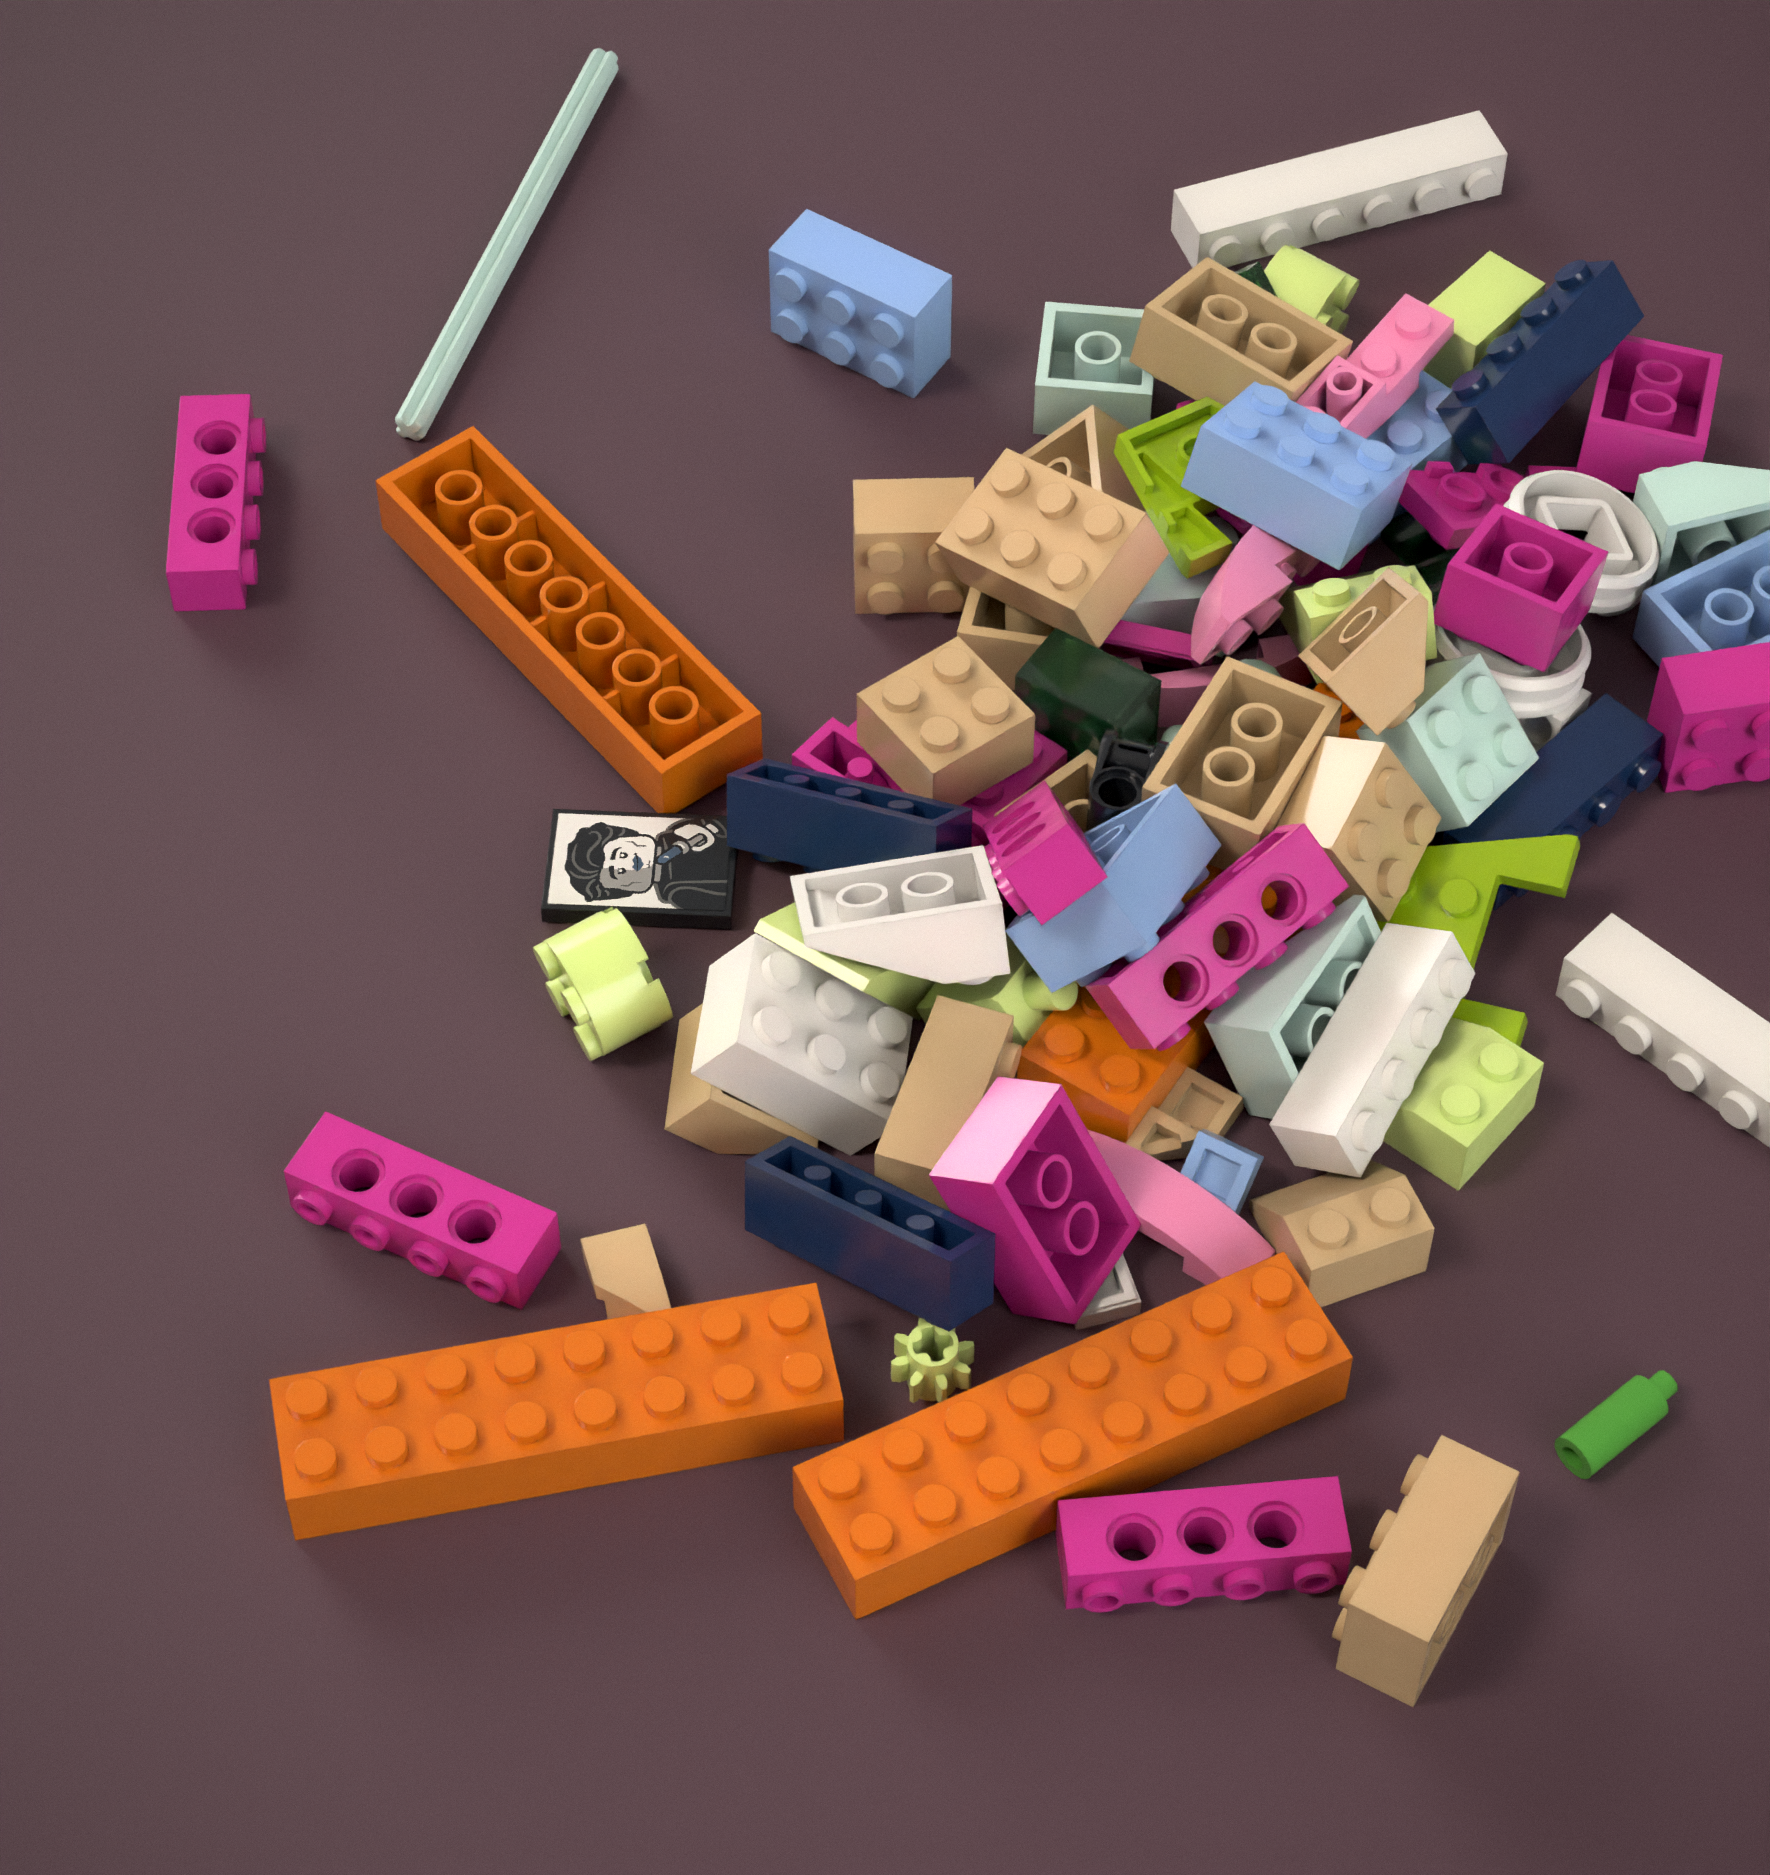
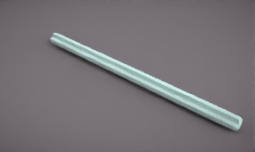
[395,48,619,441]

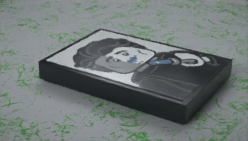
[541,809,738,930]

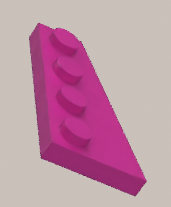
[1398,461,1577,550]

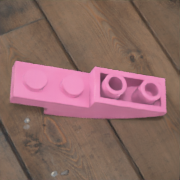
[1296,293,1454,439]
[1191,525,1320,665]

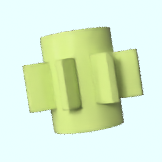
[891,1318,974,1403]

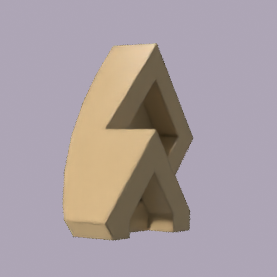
[1125,1067,1244,1160]
[580,1224,671,1319]

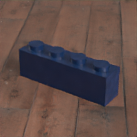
[1436,259,1644,464]
[1442,693,1664,911]
[727,758,972,873]
[745,1136,996,1332]

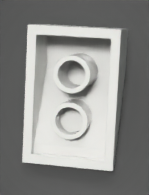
[790,845,1010,985]

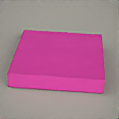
[1090,620,1214,670]

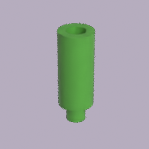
[1554,1370,1678,1479]

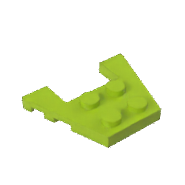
[1114,397,1233,579]
[1376,834,1580,1047]

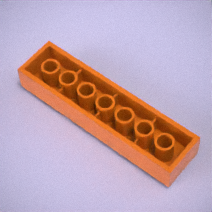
[375,426,763,814]
[792,1251,1353,1620]
[269,1283,844,1541]

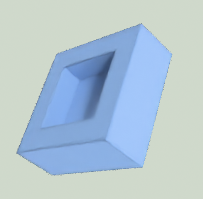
[1180,1129,1264,1215]

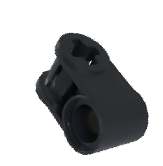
[1086,728,1170,832]

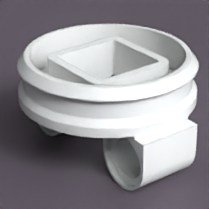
[1504,470,1659,617]
[1425,604,1592,752]

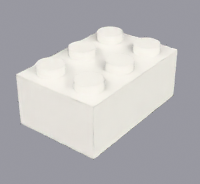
[691,933,913,1156]

